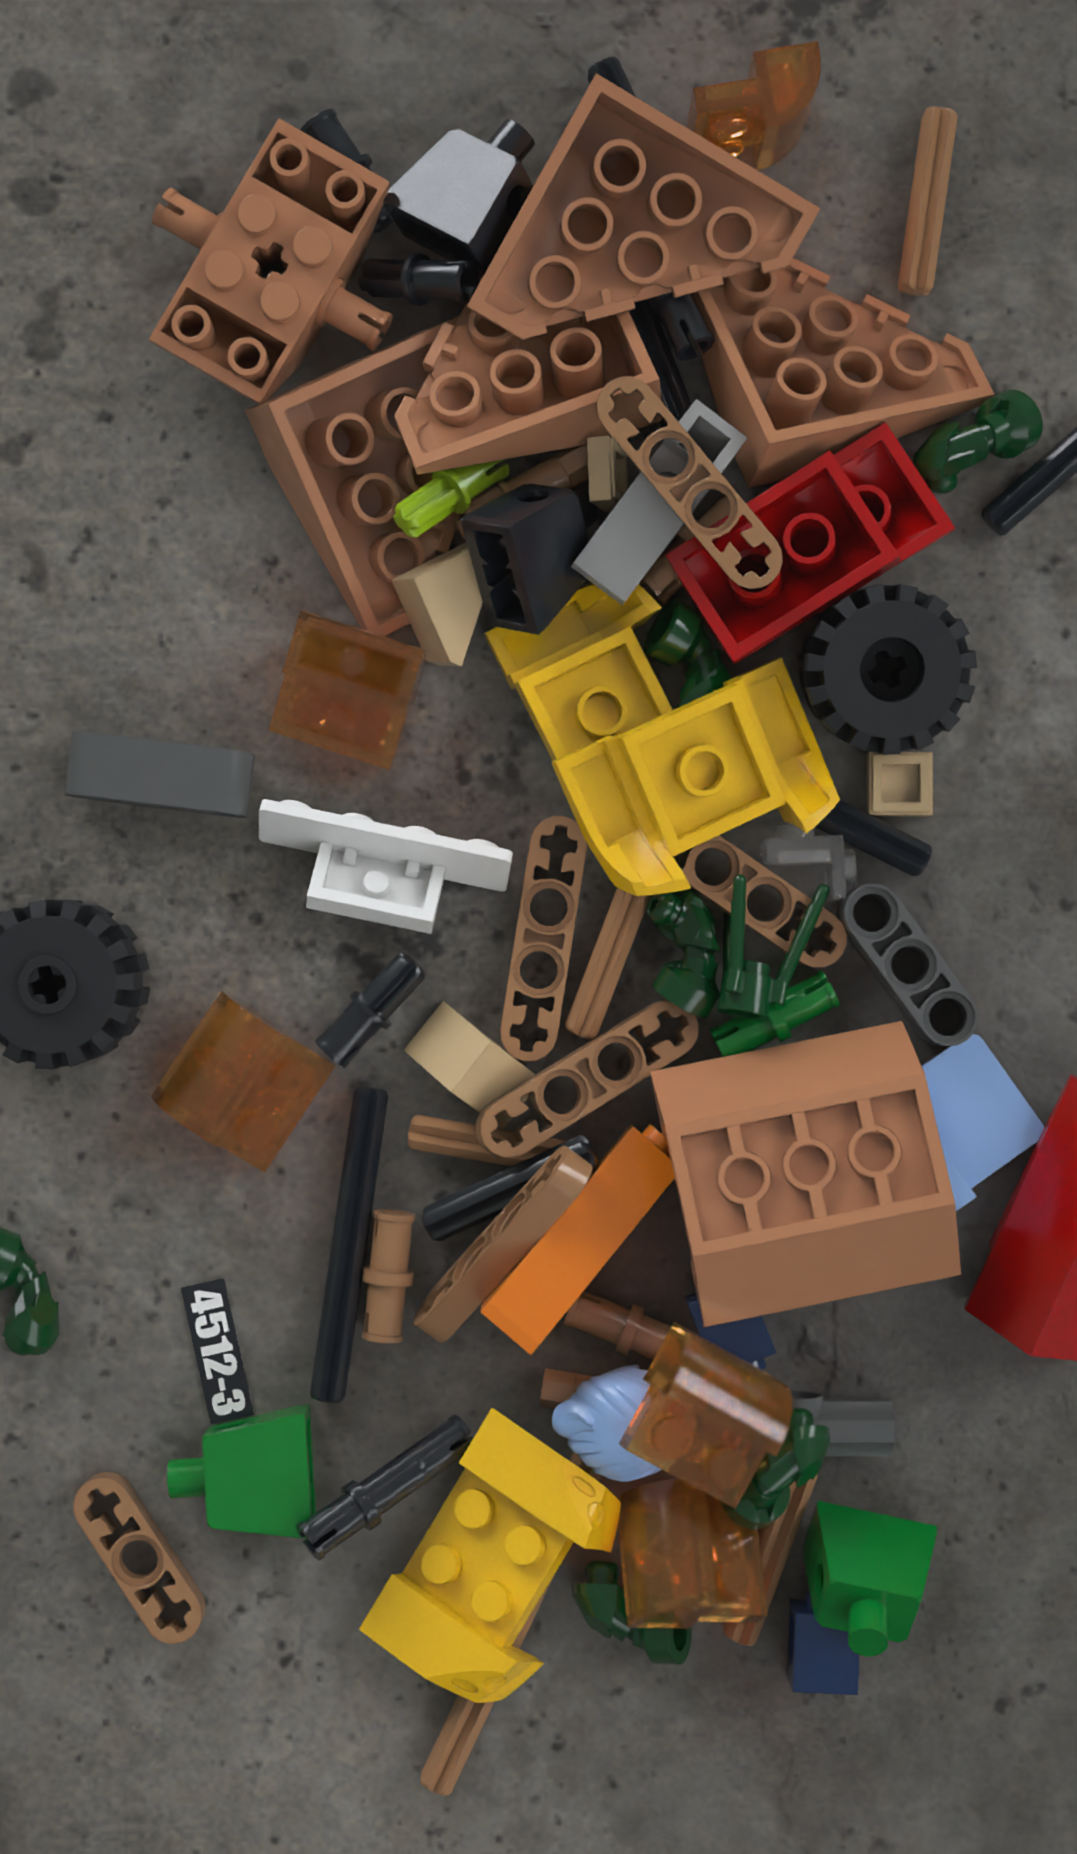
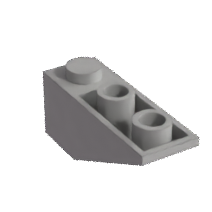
[571,399,748,605]

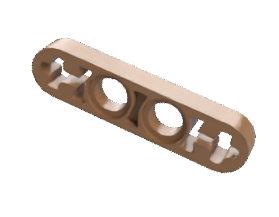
[597,376,783,589]
[500,816,587,1061]
[680,835,847,967]
[475,1000,699,1158]
[413,1146,593,1343]

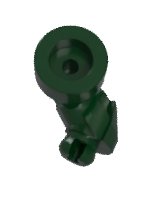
[913,389,1043,494]
[644,599,732,709]
[647,889,721,1018]
[0,1227,60,1356]
[720,1408,830,1529]
[572,1561,692,1665]

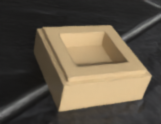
[587,435,628,512]
[866,752,933,817]

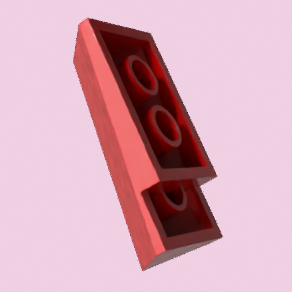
[665,422,955,664]
[964,1074,1077,1361]

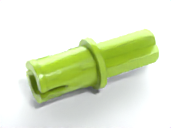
[393,459,509,537]

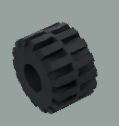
[799,584,977,755]
[0,899,150,1070]

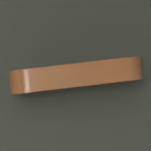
[73,1472,206,1644]

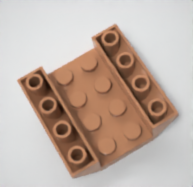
[650,1021,961,1328]

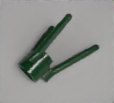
[717,874,830,1020]

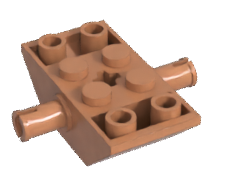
[149,118,393,405]

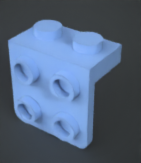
[921,1034,1044,1211]

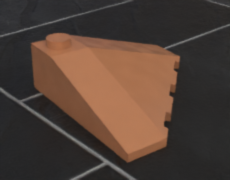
[467,73,821,340]
[692,258,995,488]
[394,276,662,475]
[245,314,460,642]

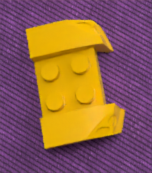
[484,582,673,761]
[551,657,840,896]
[359,1408,621,1703]

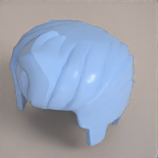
[552,1365,696,1482]

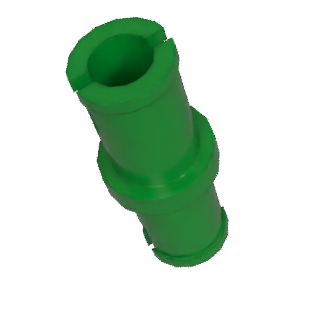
[709,970,841,1057]

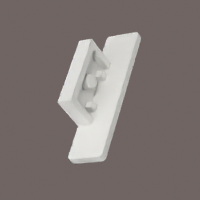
[259,799,513,934]

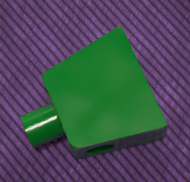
[167,1404,317,1539]
[803,1500,937,1657]

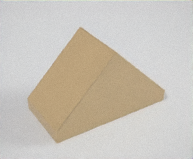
[391,543,483,666]
[404,1001,536,1129]

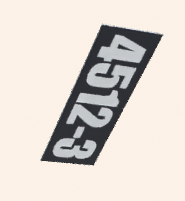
[181,1278,254,1424]

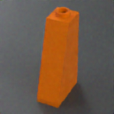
[480,1124,675,1355]

